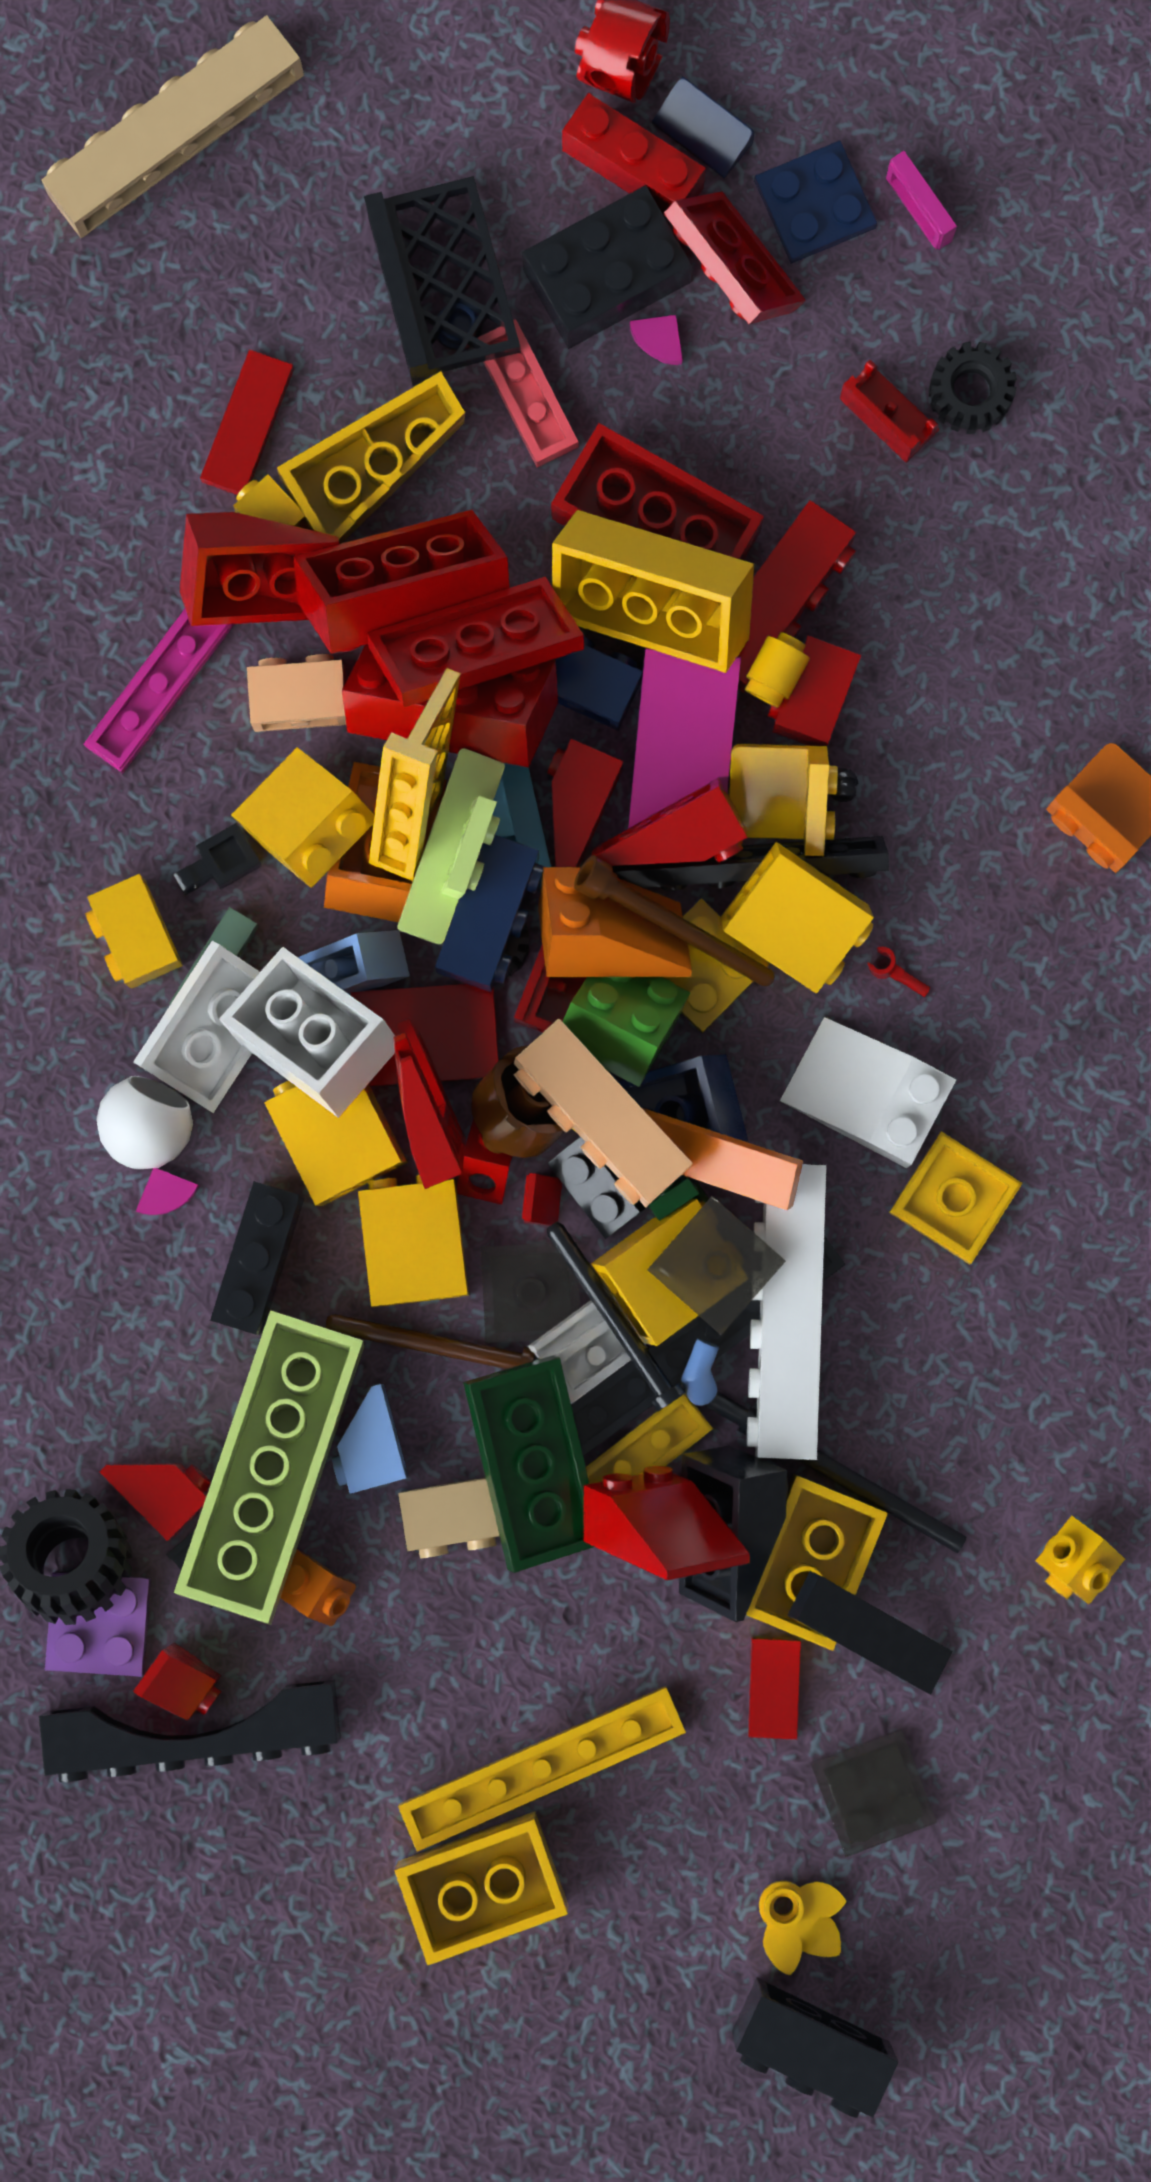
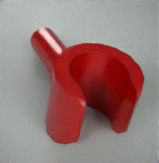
[868,946,930,997]

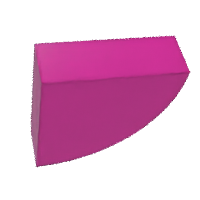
[630,315,682,365]
[136,1168,200,1215]

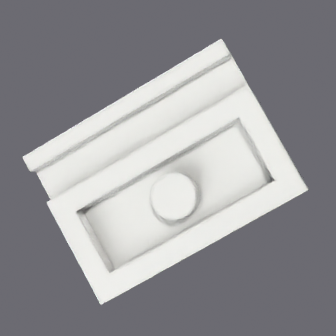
[528,1300,648,1404]

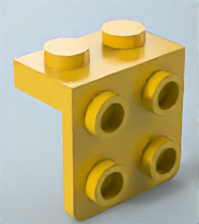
[729,744,838,856]

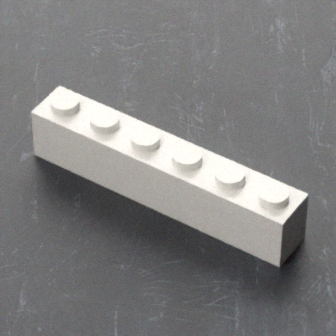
[747,1164,826,1460]

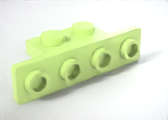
[397,748,505,945]

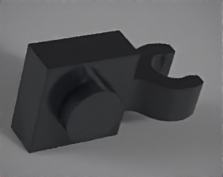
[174,822,261,896]

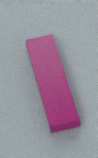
[83,609,234,774]

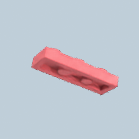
[477,319,579,468]

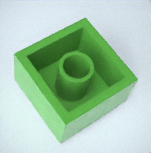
[563,977,690,1087]

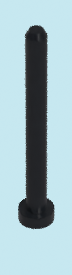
[547,1221,686,1412]

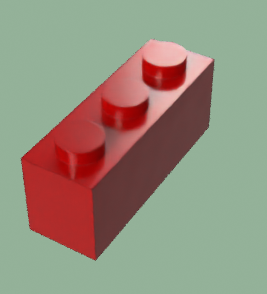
[562,93,706,217]

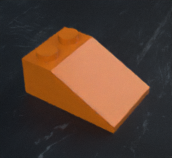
[324,762,447,922]
[538,867,692,977]

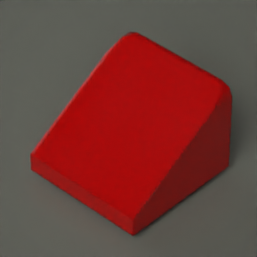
[522,1173,562,1226]

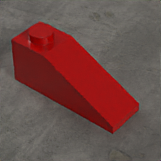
[547,739,623,867]

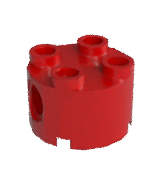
[574,0,670,103]

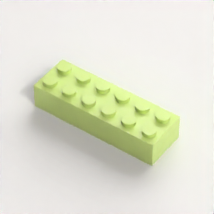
[174,1310,364,1625]

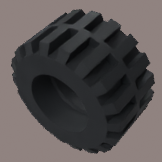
[0,1489,133,1625]

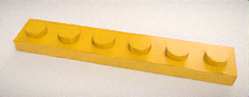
[398,1686,686,1852]

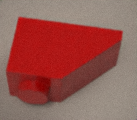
[99,1463,211,1541]
[133,1642,222,1721]

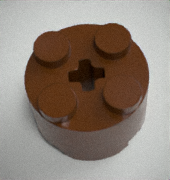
[471,1045,565,1158]

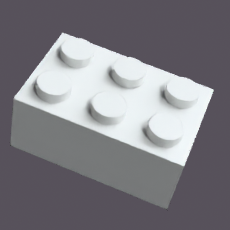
[219,947,395,1118]

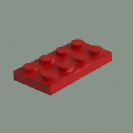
[367,576,584,707]

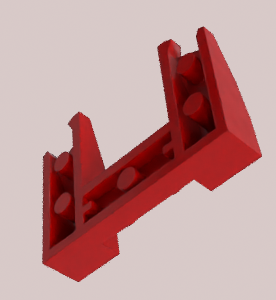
[393,1017,466,1189]

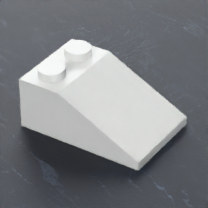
[780,1017,956,1168]

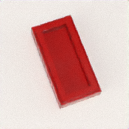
[748,1638,801,1740]

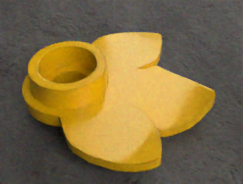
[759,1881,846,1975]

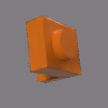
[280,1549,356,1626]

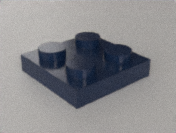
[754,140,877,264]

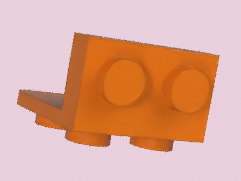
[1046,743,1151,873]

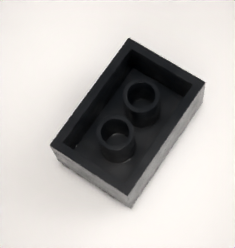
[522,185,692,349]
[732,1977,899,2118]

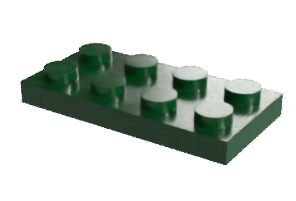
[463,1355,594,1573]

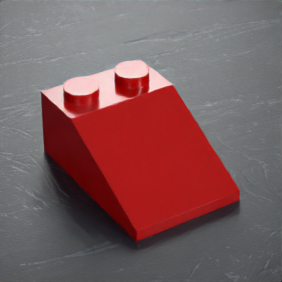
[180,512,340,626]
[591,778,747,866]
[584,1466,750,1581]

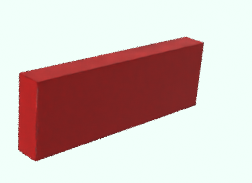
[200,349,294,495]

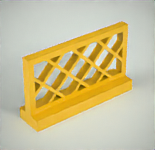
[369,668,461,881]

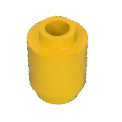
[745,632,810,708]

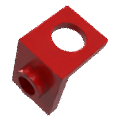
[456,1119,513,1205]

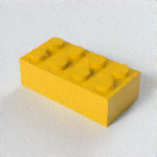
[552,510,754,673]

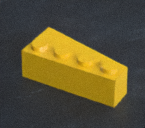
[277,371,465,544]

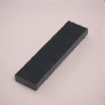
[787,1571,953,1695]

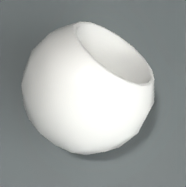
[96,1076,193,1169]

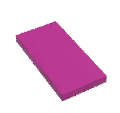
[628,648,741,828]

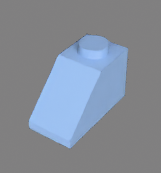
[298,930,409,994]
[332,1384,409,1494]

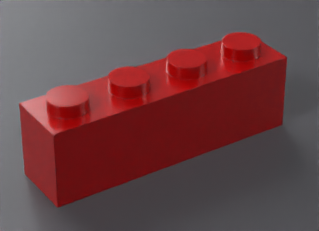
[737,500,856,693]

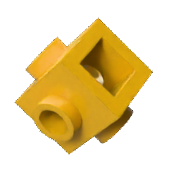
[1035,1515,1125,1604]

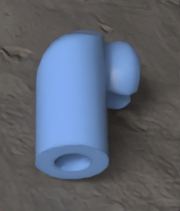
[681,1338,719,1406]

